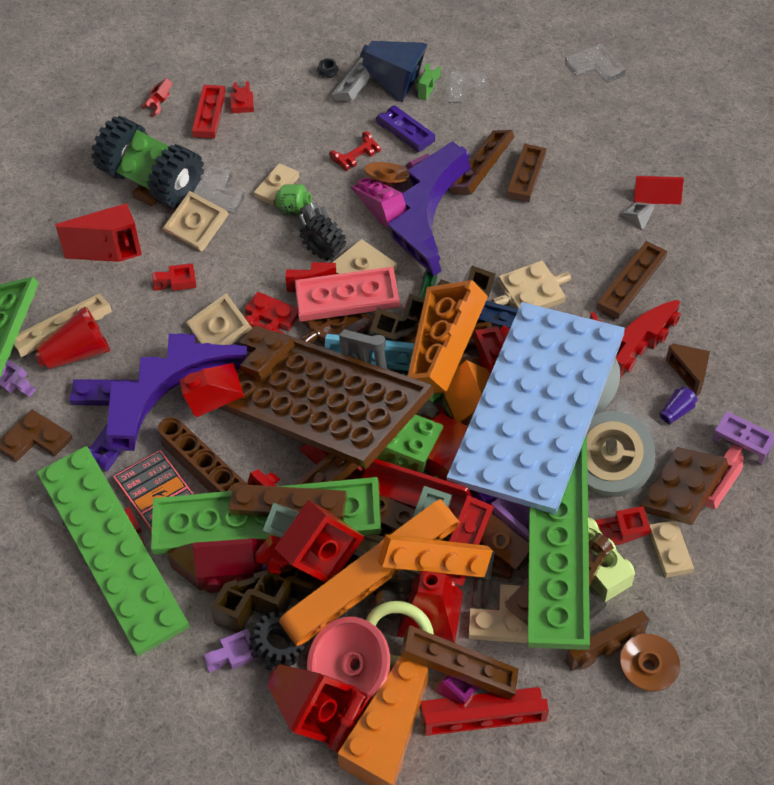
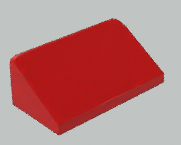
[633,176,684,205]

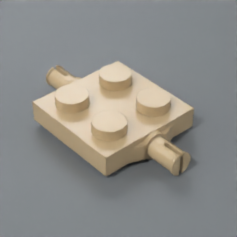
[492,260,571,309]

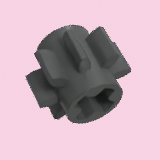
[297,202,329,228]

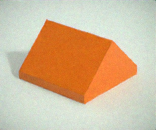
[442,360,490,425]

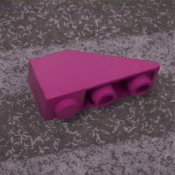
[351,177,407,228]

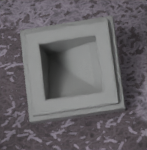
[621,202,654,230]

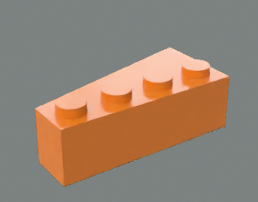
[407,280,488,393]
[338,656,428,785]

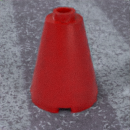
[35,306,111,369]

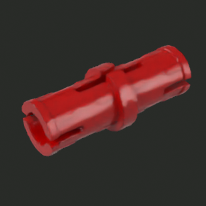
[326,688,370,752]

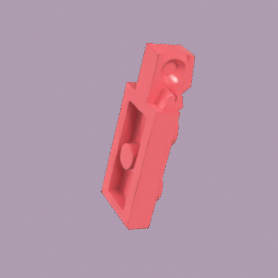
[704,445,744,509]

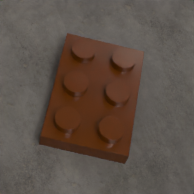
[640,447,729,525]

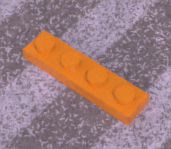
[378,535,493,577]

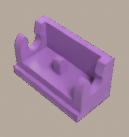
[713,411,774,465]

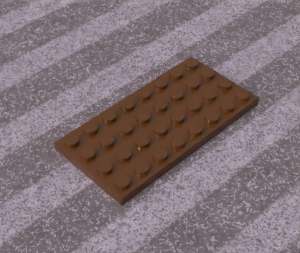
[219,331,435,468]

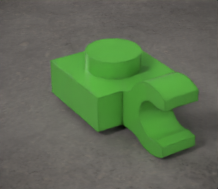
[416,63,441,100]

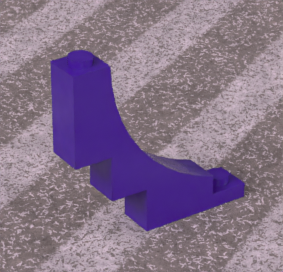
[388,141,471,276]

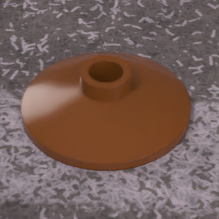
[364,162,410,187]
[620,634,680,692]

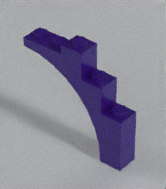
[107,333,247,451]

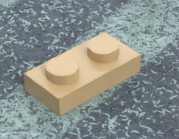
[649,520,694,578]

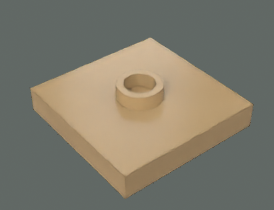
[162,191,229,252]
[332,239,397,274]
[185,293,252,345]

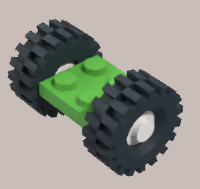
[91,116,204,208]

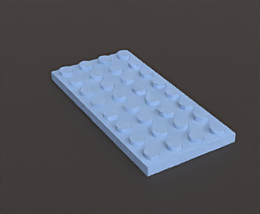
[447,302,625,515]

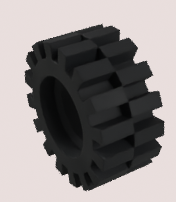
[300,214,346,261]
[248,612,306,670]

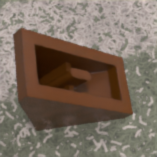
[666,343,710,396]

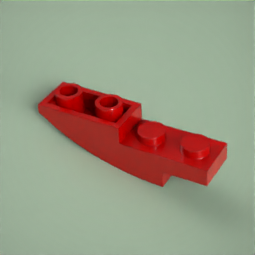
[616,300,681,379]

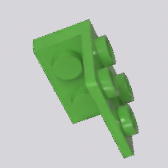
[376,414,443,474]

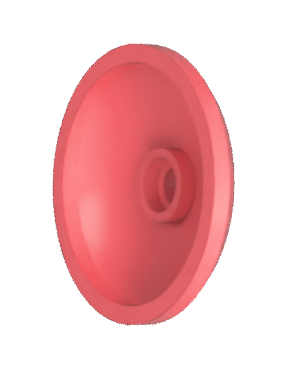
[307,617,390,702]

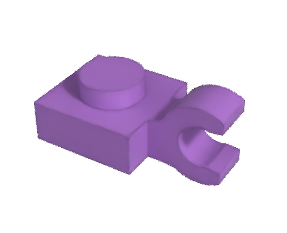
[0,360,37,397]
[204,629,259,673]

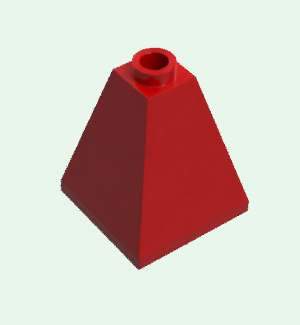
[397,571,463,643]
[267,664,360,743]

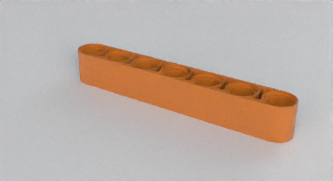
[279,499,460,646]

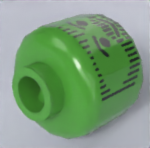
[275,184,312,215]

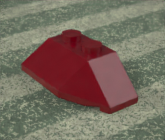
[168,538,266,593]

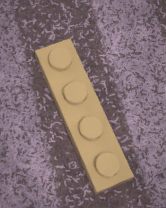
[13,294,112,357]

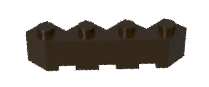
[367,265,496,342]
[211,550,365,633]

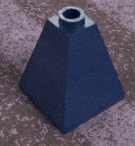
[360,41,428,102]

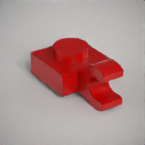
[141,78,173,117]
[152,263,196,291]

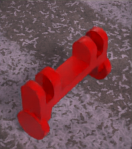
[329,131,381,171]

